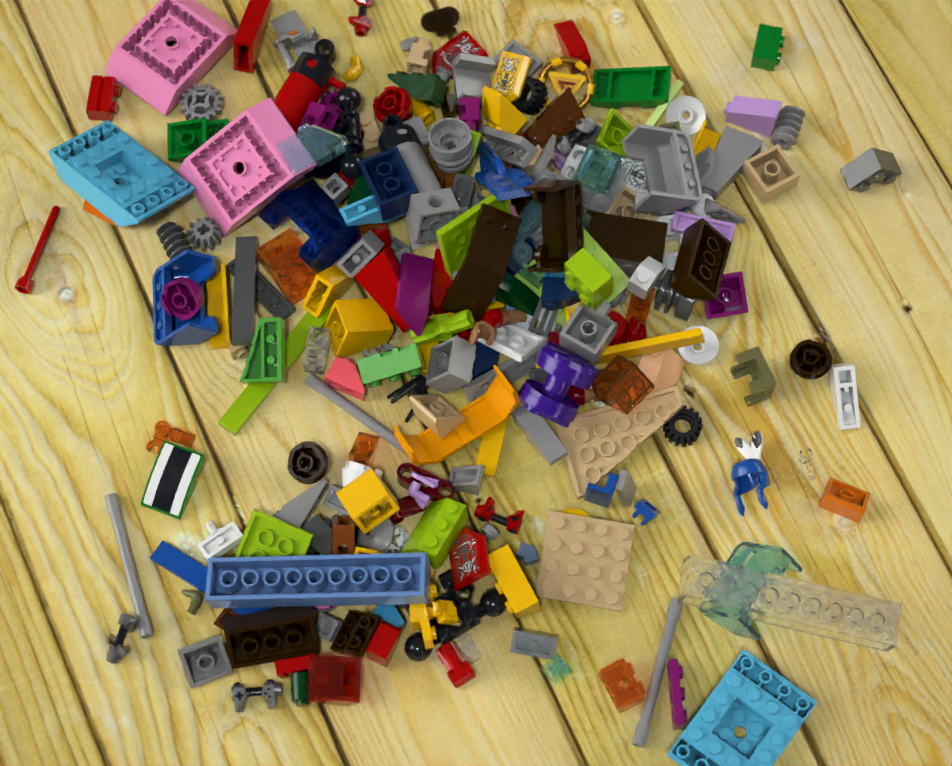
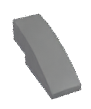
[512,405,568,466]

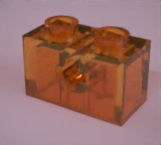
[598,658,646,714]

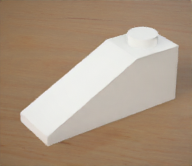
[828,362,861,430]

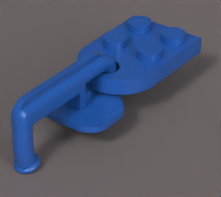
[475,142,535,201]

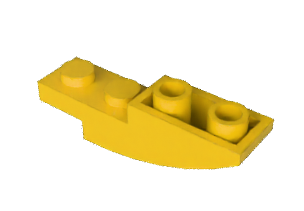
[409,564,438,650]

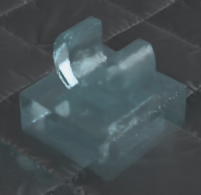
[541,654,572,686]

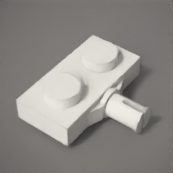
[197,521,243,562]

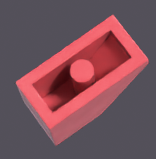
[325,356,366,401]

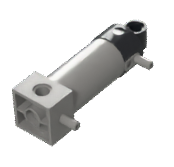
[378,114,469,244]

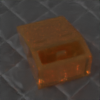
[256,228,319,305]

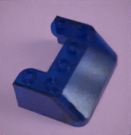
[258,185,360,274]

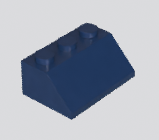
[358,147,419,221]

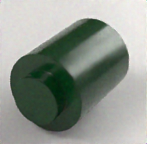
[290,672,314,707]

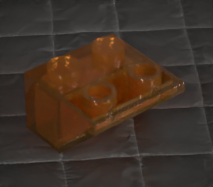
[592,355,655,415]

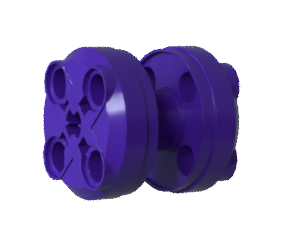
[518,341,597,428]

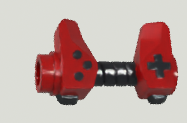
[348,0,373,37]
[474,497,524,534]

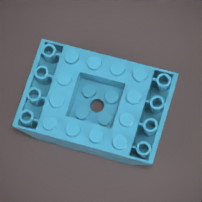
[49,120,196,227]
[667,649,818,766]

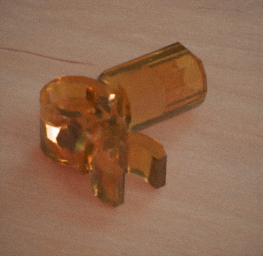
[146,420,196,455]

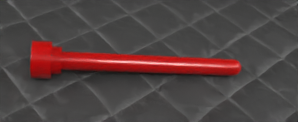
[14,206,60,294]

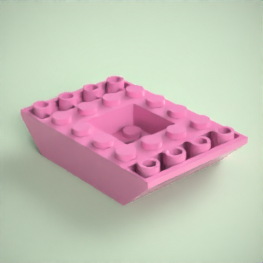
[105,0,238,116]
[178,97,318,238]

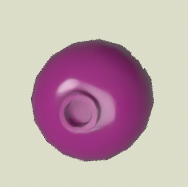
[161,277,204,320]

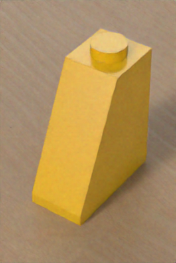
[301,264,355,318]

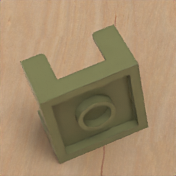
[730,346,777,407]

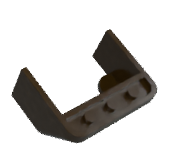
[524,179,584,273]

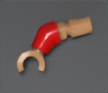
[468,308,526,346]

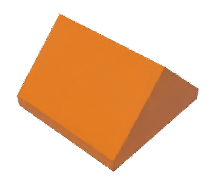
[818,477,870,523]

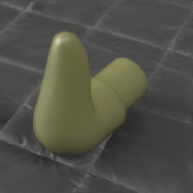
[181,589,203,615]

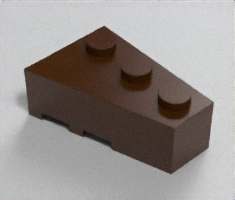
[521,86,585,148]

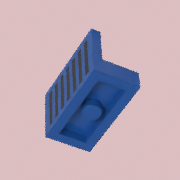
[584,473,618,509]

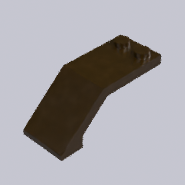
[440,203,521,322]

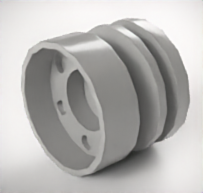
[428,118,473,173]

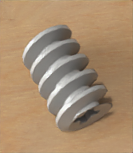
[771,105,806,150]

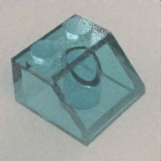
[572,143,624,194]

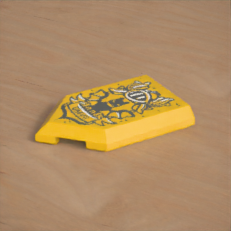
[491,51,532,102]

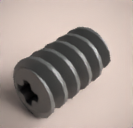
[156,222,192,260]

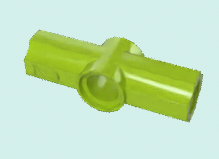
[410,309,475,345]

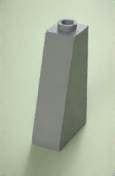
[702,126,764,201]

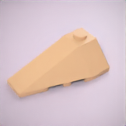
[625,349,686,401]

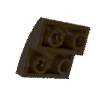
[330,610,382,658]

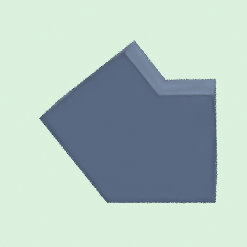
[517,542,538,567]

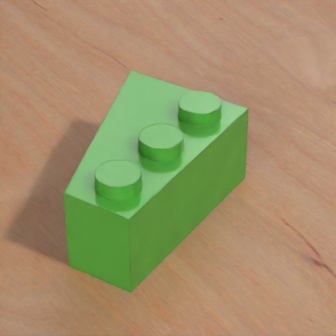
[239,317,286,384]
[357,342,426,388]

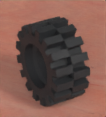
[512,76,548,115]
[663,406,703,447]

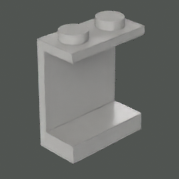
[452,53,496,108]

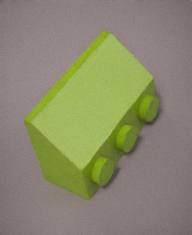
[400,498,469,570]

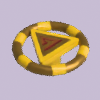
[538,56,595,110]

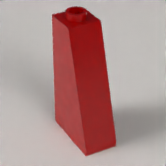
[233,0,271,74]
[354,245,412,333]

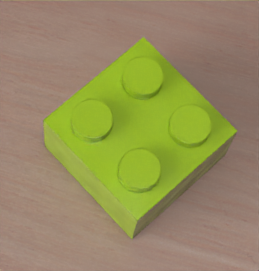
[564,248,613,309]

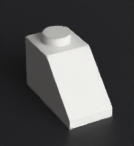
[627,256,667,300]

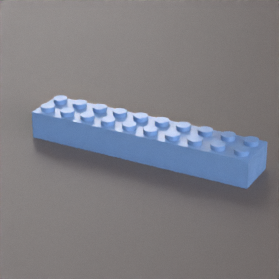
[205,552,430,608]

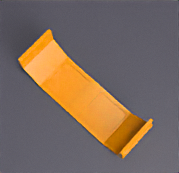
[393,365,520,466]

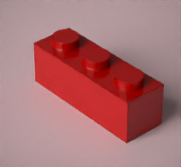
[275,654,319,679]

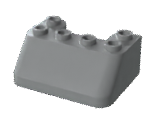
[622,124,703,215]

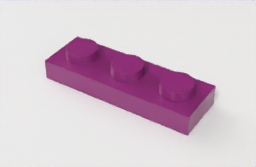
[667,659,687,730]

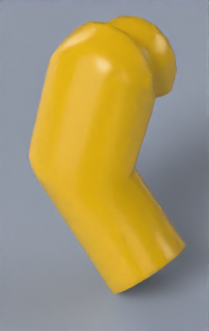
[343,55,362,82]

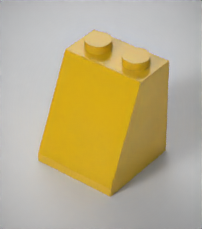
[323,298,394,358]

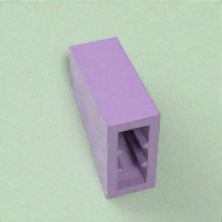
[724,96,783,138]

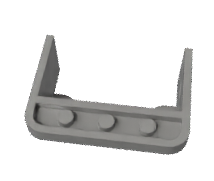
[528,134,626,213]

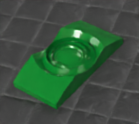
[590,66,673,109]

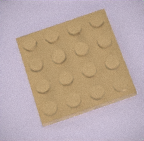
[535,511,635,612]

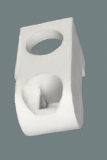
[561,144,596,182]

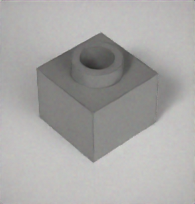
[320,173,351,205]

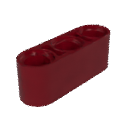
[397,463,455,502]

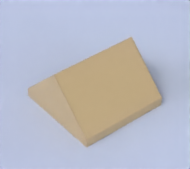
[409,394,465,439]

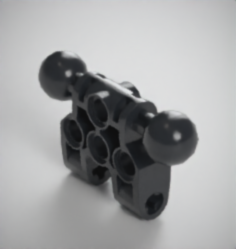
[312,86,364,179]
[404,569,507,662]

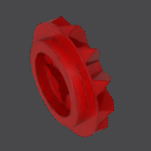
[627,316,647,342]

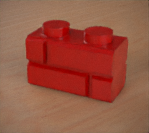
[86,75,121,122]

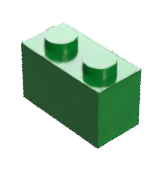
[750,23,785,71]

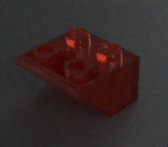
[308,656,361,706]

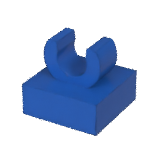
[632,498,661,526]

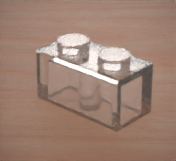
[454,632,482,665]

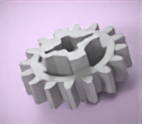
[179,83,224,121]

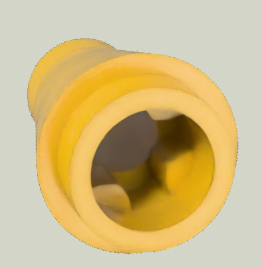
[411,98,435,125]

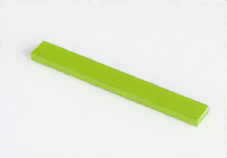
[218,305,333,436]

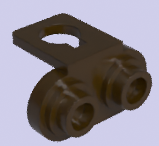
[420,6,459,37]

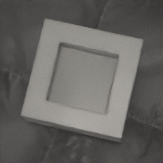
[315,612,343,643]

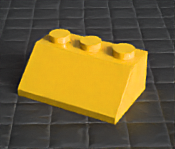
[488,544,542,618]

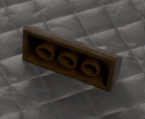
[670,218,731,301]
[223,606,320,669]

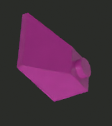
[704,271,748,320]

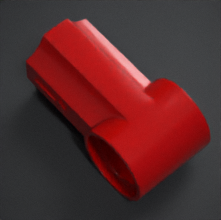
[436,641,476,689]

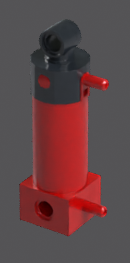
[273,39,346,133]

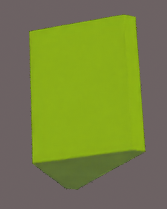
[594,108,633,162]

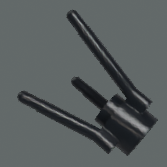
[387,375,429,423]

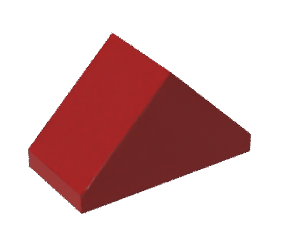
[366,621,402,668]

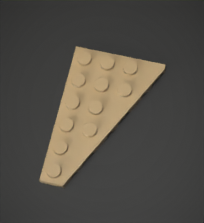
[555,386,683,499]

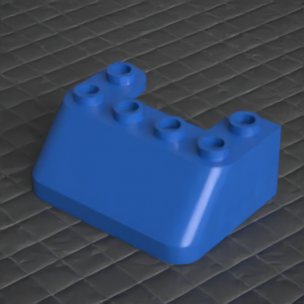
[153,249,218,346]

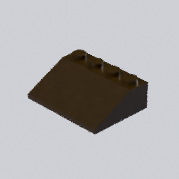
[584,211,668,286]

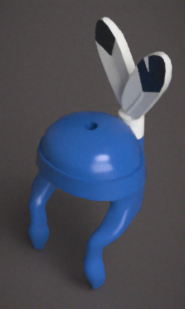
[731,430,770,516]

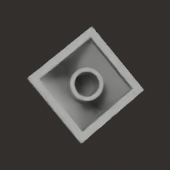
[177,634,233,689]

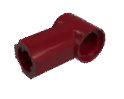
[389,496,425,525]

